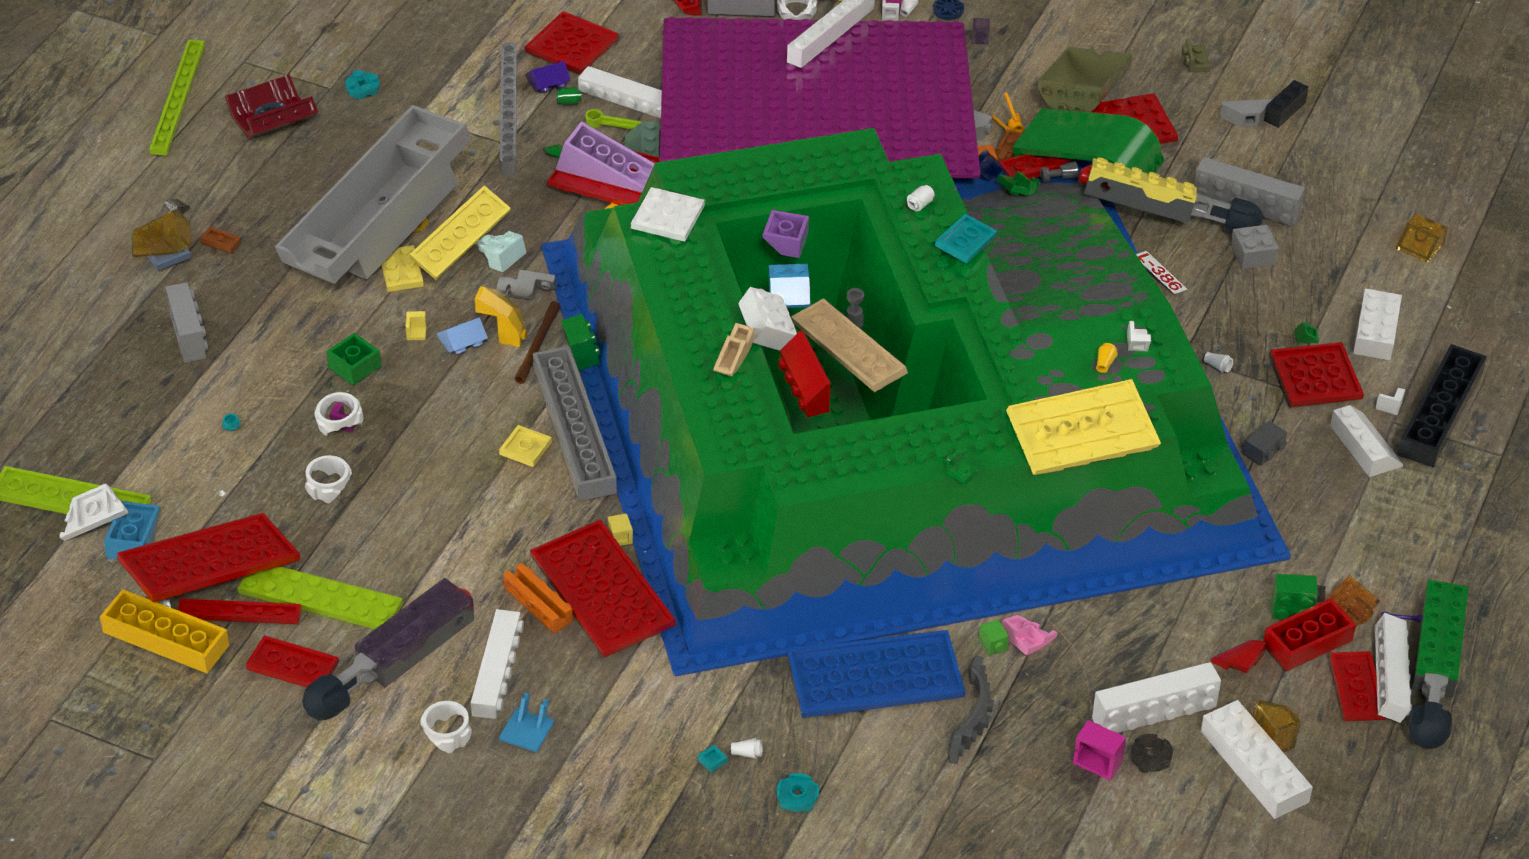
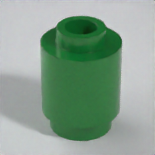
[557,87,582,105]

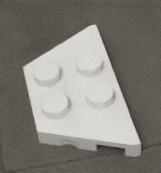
[60,484,128,541]

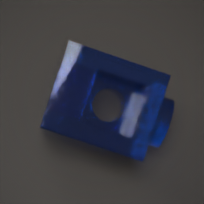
[979,149,1003,181]

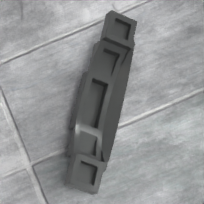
[949,655,994,764]

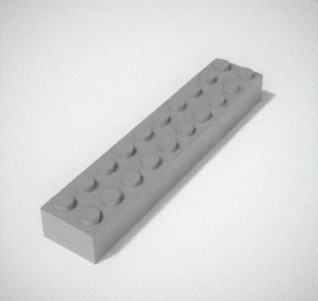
[533,346,617,501]

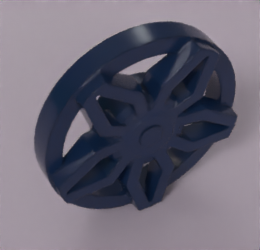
[933,0,964,20]

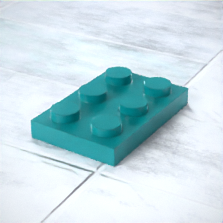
[935,214,997,263]

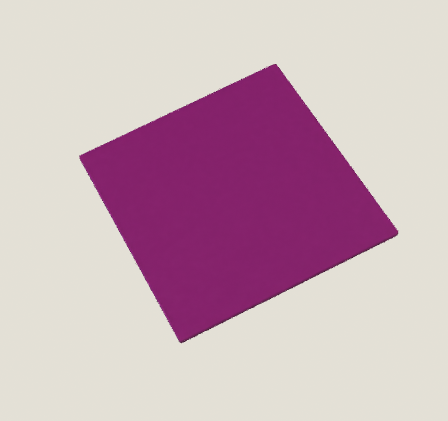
[660,17,980,178]

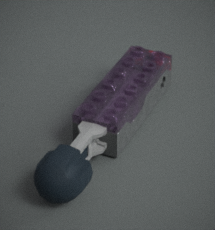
[302,578,474,720]

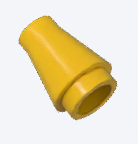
[1096,343,1118,373]

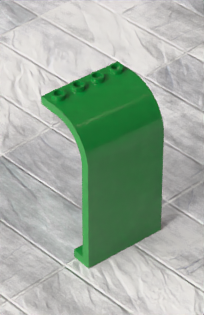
[1012,108,1164,174]

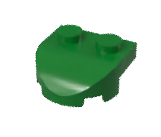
[996,171,1040,196]

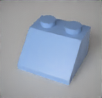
[436,317,487,354]

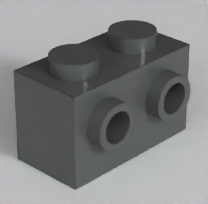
[1243,421,1287,465]

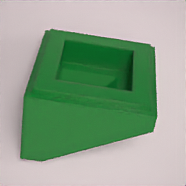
[543,144,563,158]

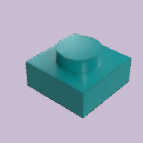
[698,745,728,773]

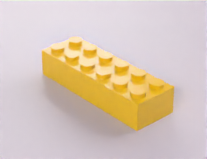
[100,589,230,674]

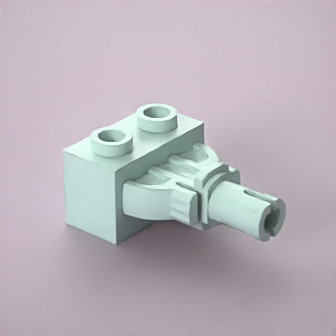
[475,231,526,272]

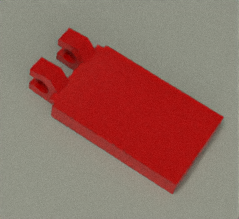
[999,154,1072,179]

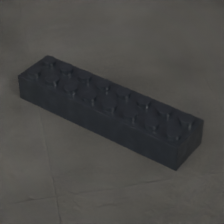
[1397,344,1487,467]

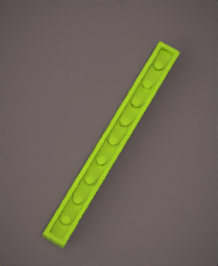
[149,40,205,156]

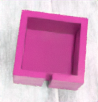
[1073,720,1126,781]

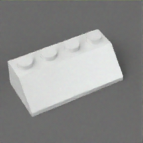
[1330,405,1403,477]

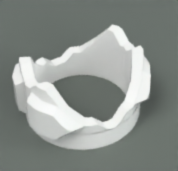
[777,0,817,20]
[315,392,364,436]
[305,455,352,503]
[421,701,472,753]

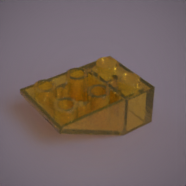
[132,209,190,257]

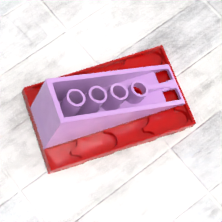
[546,122,660,205]

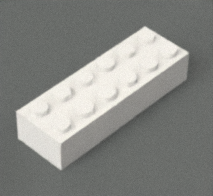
[1092,662,1221,733]
[1201,700,1313,819]

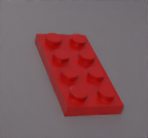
[245,635,339,688]
[1329,651,1386,721]

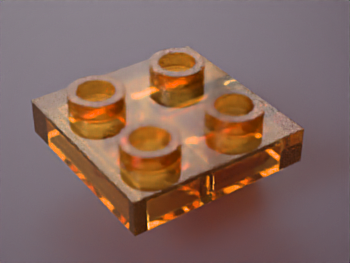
[1325,575,1380,627]

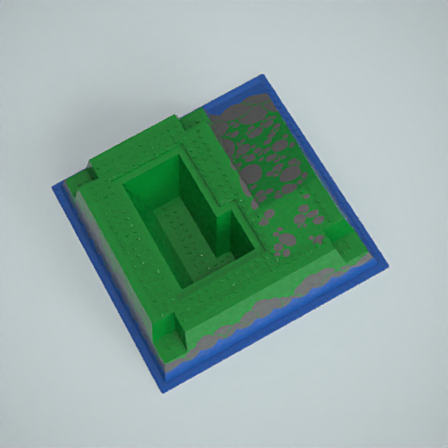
[541,128,1291,676]

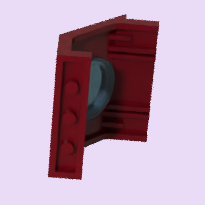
[225,74,318,139]

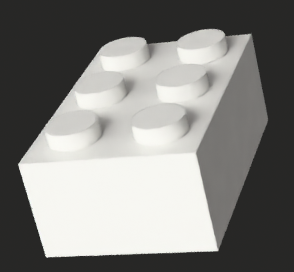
[738,287,797,350]

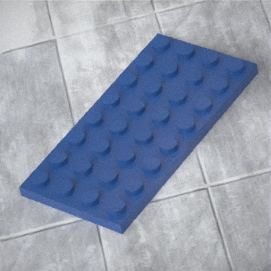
[787,630,965,718]

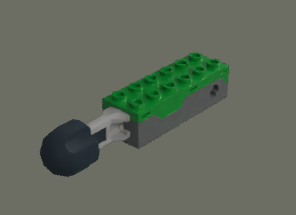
[1409,579,1469,749]

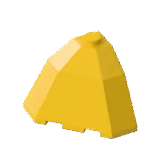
[475,286,528,347]

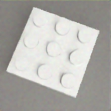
[631,187,705,242]

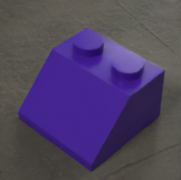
[525,61,571,93]

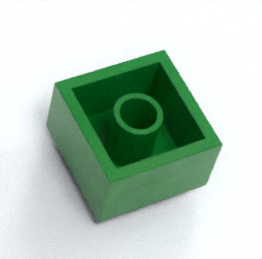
[561,313,601,371]
[326,332,381,386]
[1271,574,1318,620]

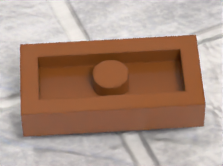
[200,227,241,254]

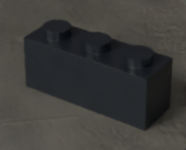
[1264,80,1309,128]

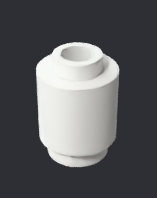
[907,185,934,211]

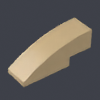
[713,323,756,376]

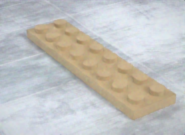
[791,299,908,392]

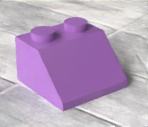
[763,210,809,258]

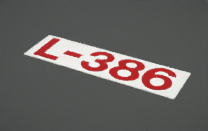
[1136,251,1188,294]

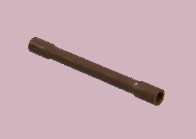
[514,301,561,384]

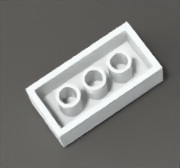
[1353,289,1402,360]

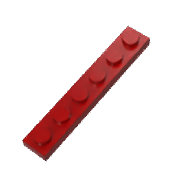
[177,598,302,625]

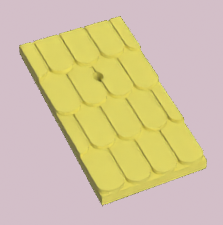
[1006,379,1161,475]

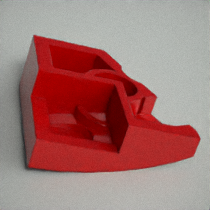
[673,0,702,16]
[1211,640,1267,674]

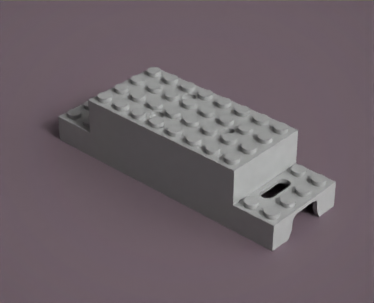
[275,105,472,284]

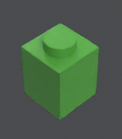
[979,619,1009,656]

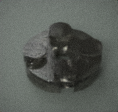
[1130,734,1173,773]

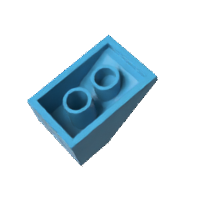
[104,501,160,559]

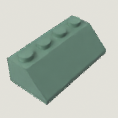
[625,121,659,157]

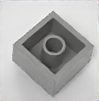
[1231,225,1279,269]

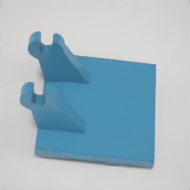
[499,692,555,753]

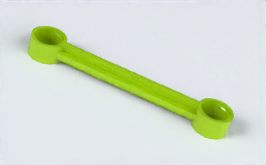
[585,109,661,134]

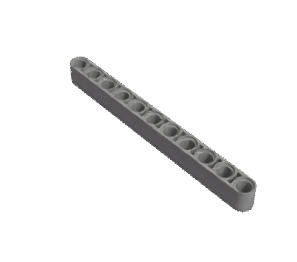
[500,42,517,176]

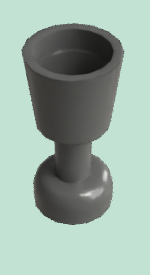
[1040,161,1079,183]
[846,288,864,328]

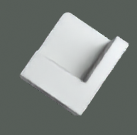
[882,0,899,21]
[1127,321,1151,351]
[1376,388,1405,415]

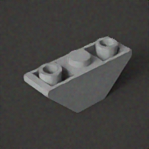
[1220,99,1273,127]

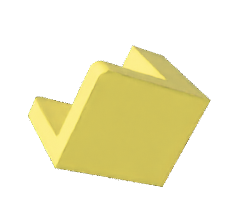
[406,311,426,340]
[608,514,633,546]

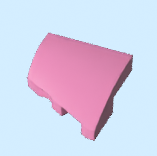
[1002,615,1058,655]

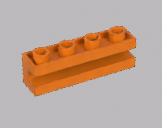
[503,563,573,634]

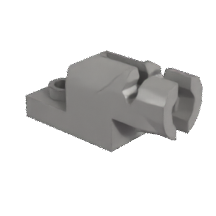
[497,270,558,299]

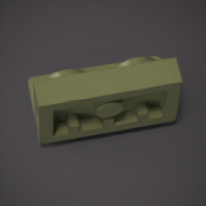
[1182,39,1210,72]

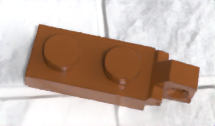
[996,129,1023,161]

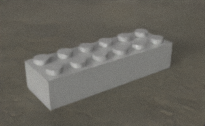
[1194,157,1305,227]

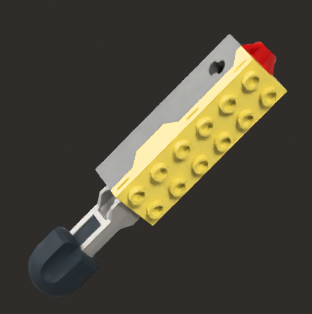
[1078,157,1263,233]

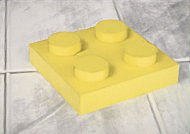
[499,425,552,467]

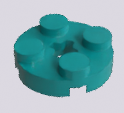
[345,70,380,99]
[776,773,819,812]

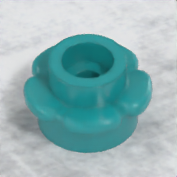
[222,413,241,431]

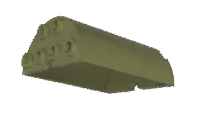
[1037,47,1132,112]

